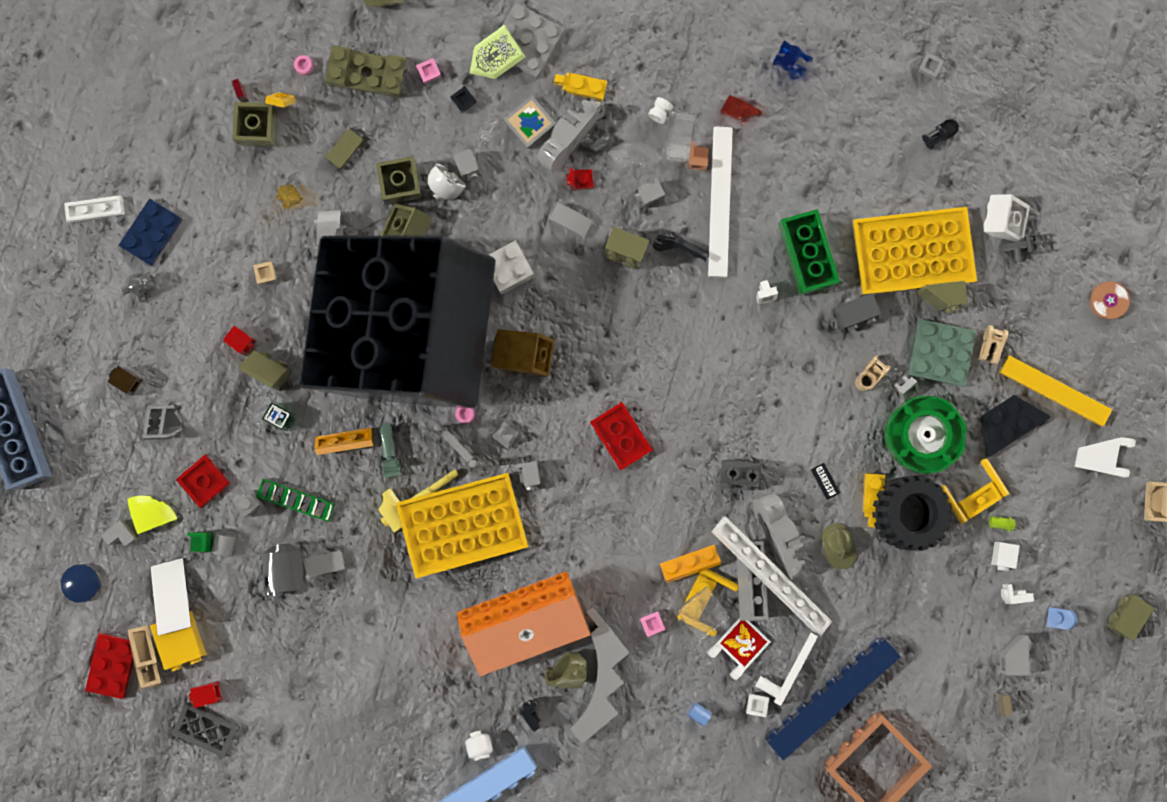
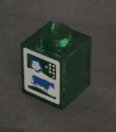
[262,402,295,431]

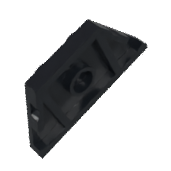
[981,395,1051,458]

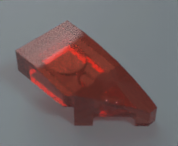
[720,95,762,123]

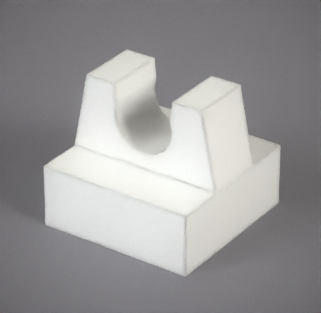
[756,280,778,305]

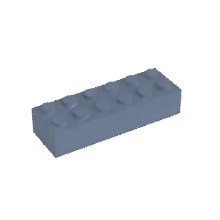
[0,368,52,490]

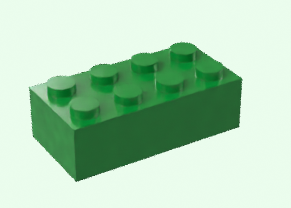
[778,209,840,296]

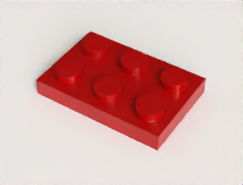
[590,402,653,471]
[85,633,134,699]

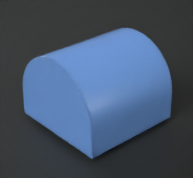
[686,702,712,726]

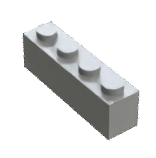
[737,541,768,621]

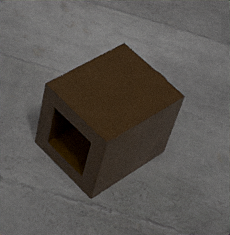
[107,366,143,396]

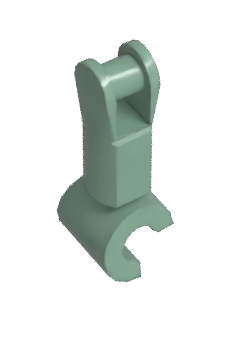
[380,424,402,478]

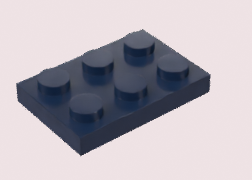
[118,198,183,266]

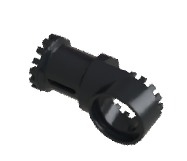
[922,119,959,150]

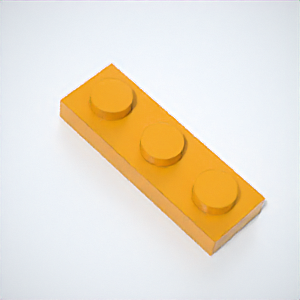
[315,427,373,455]
[660,545,721,583]

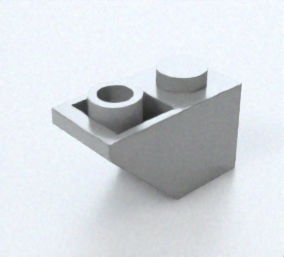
[1000,634,1032,675]

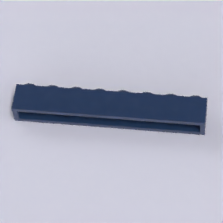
[765,637,901,761]

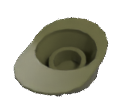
[821,523,857,569]

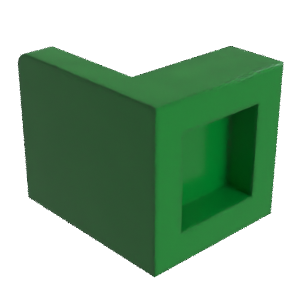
[187,532,212,553]

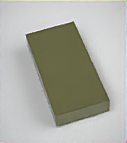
[325,128,364,170]

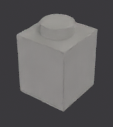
[453,148,480,181]

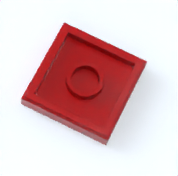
[176,454,231,509]

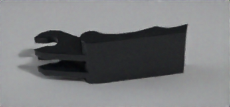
[652,235,709,262]

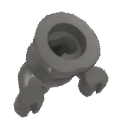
[121,272,157,303]

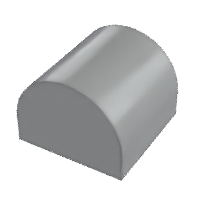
[211,533,236,557]

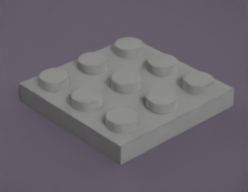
[501,2,565,79]

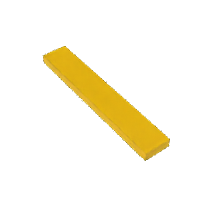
[999,355,1112,427]

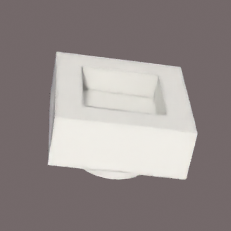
[746,693,769,717]

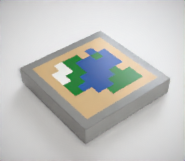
[503,96,556,149]

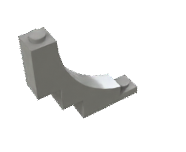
[570,606,630,744]

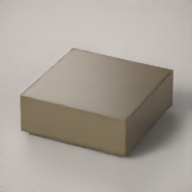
[997,693,1013,716]

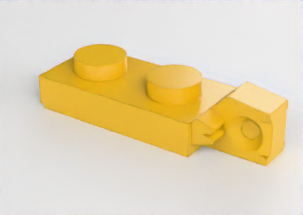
[554,73,607,101]
[863,473,885,528]

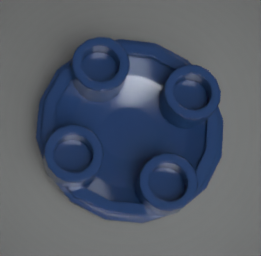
[61,564,101,603]

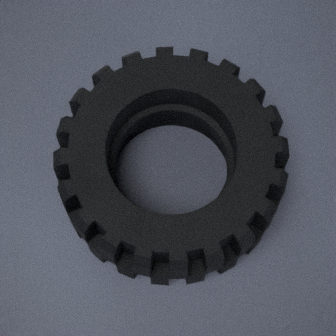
[872,476,952,551]

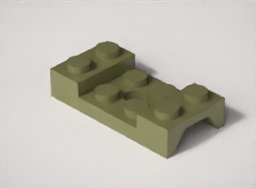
[325,45,408,98]

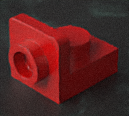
[566,168,594,191]

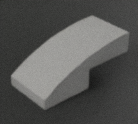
[548,202,593,238]

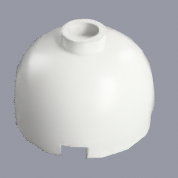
[427,164,466,200]

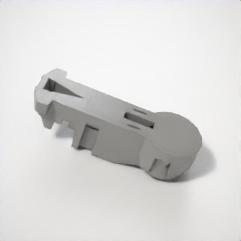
[537,100,605,173]
[753,494,805,580]

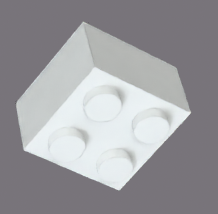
[489,240,535,295]

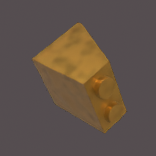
[491,329,555,377]

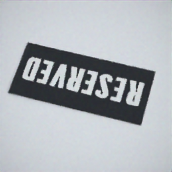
[810,463,840,500]

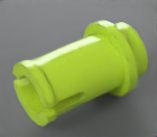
[989,516,1015,532]

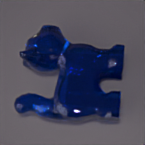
[772,40,813,80]

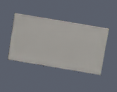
[303,550,346,578]

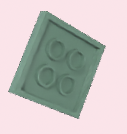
[908,319,976,387]

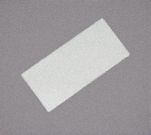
[151,558,191,635]

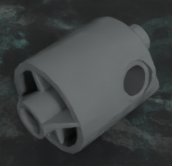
[262,543,304,596]

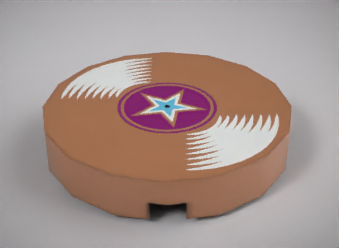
[1090,281,1130,320]

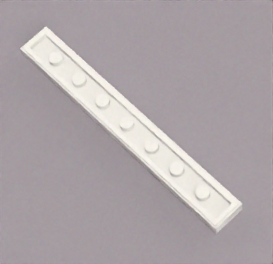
[708,127,733,278]
[712,517,832,636]

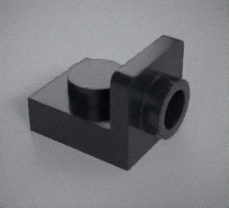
[520,699,541,732]

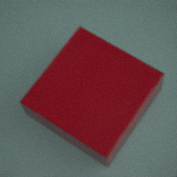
[231,79,249,103]

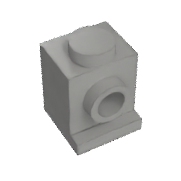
[634,178,665,208]
[517,461,541,491]
[234,490,264,517]

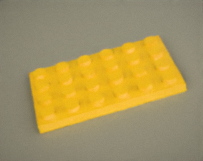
[852,207,977,295]
[395,473,528,579]

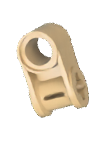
[855,355,891,392]

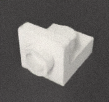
[1001,584,1034,604]

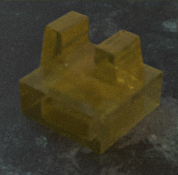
[276,184,303,209]

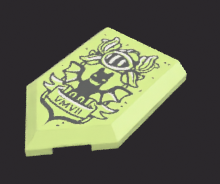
[470,25,525,79]

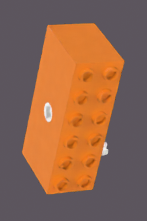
[457,571,591,676]

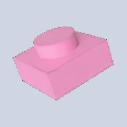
[416,58,442,84]
[640,611,665,637]

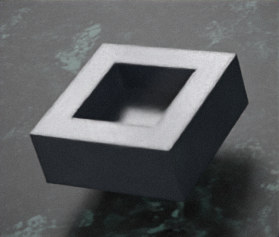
[450,86,477,113]

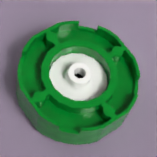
[884,396,967,474]

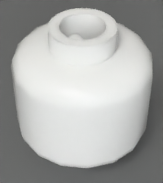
[465,731,493,762]

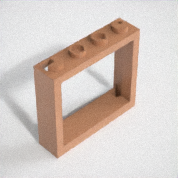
[823,712,932,802]

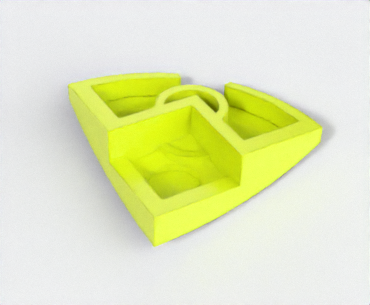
[127,496,178,534]

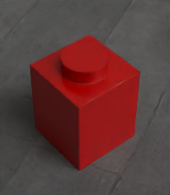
[222,325,257,356]
[189,681,222,708]

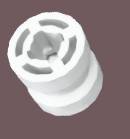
[648,97,673,124]

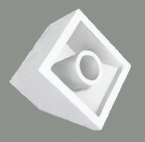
[984,195,1030,242]

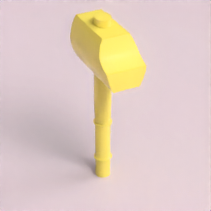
[378,469,459,533]

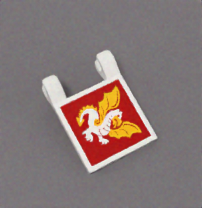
[707,617,771,680]

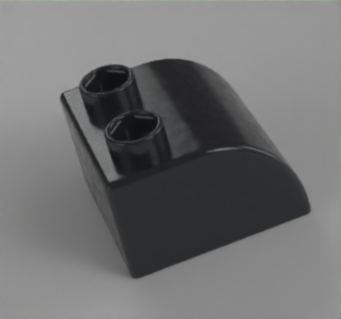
[300,235,496,409]

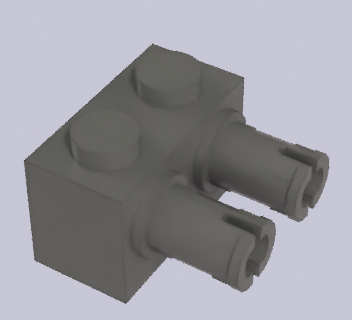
[719,460,762,491]

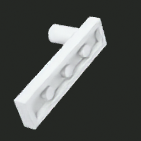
[755,633,818,706]

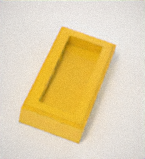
[265,92,296,108]

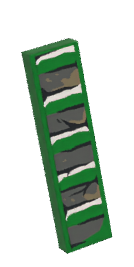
[256,478,336,522]

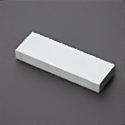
[64,195,125,223]

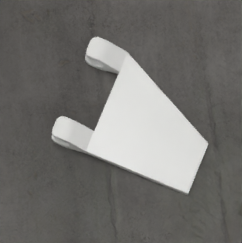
[1074,437,1136,478]

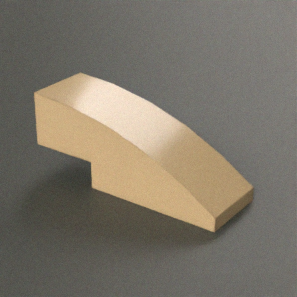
[128,625,161,691]

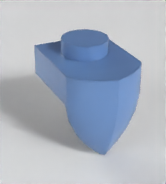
[1047,607,1078,630]

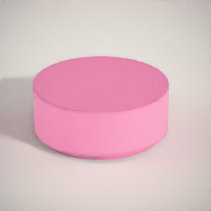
[294,55,314,76]
[455,408,475,424]

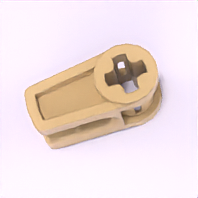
[978,325,1009,365]

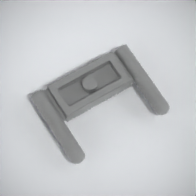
[434,423,480,469]

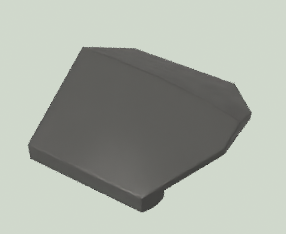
[142,405,183,440]

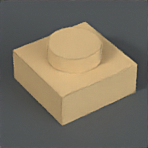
[253,261,277,285]

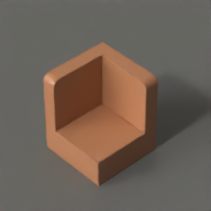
[687,142,709,171]

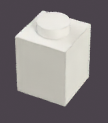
[991,542,1020,571]

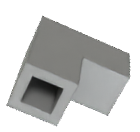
[101,520,139,547]

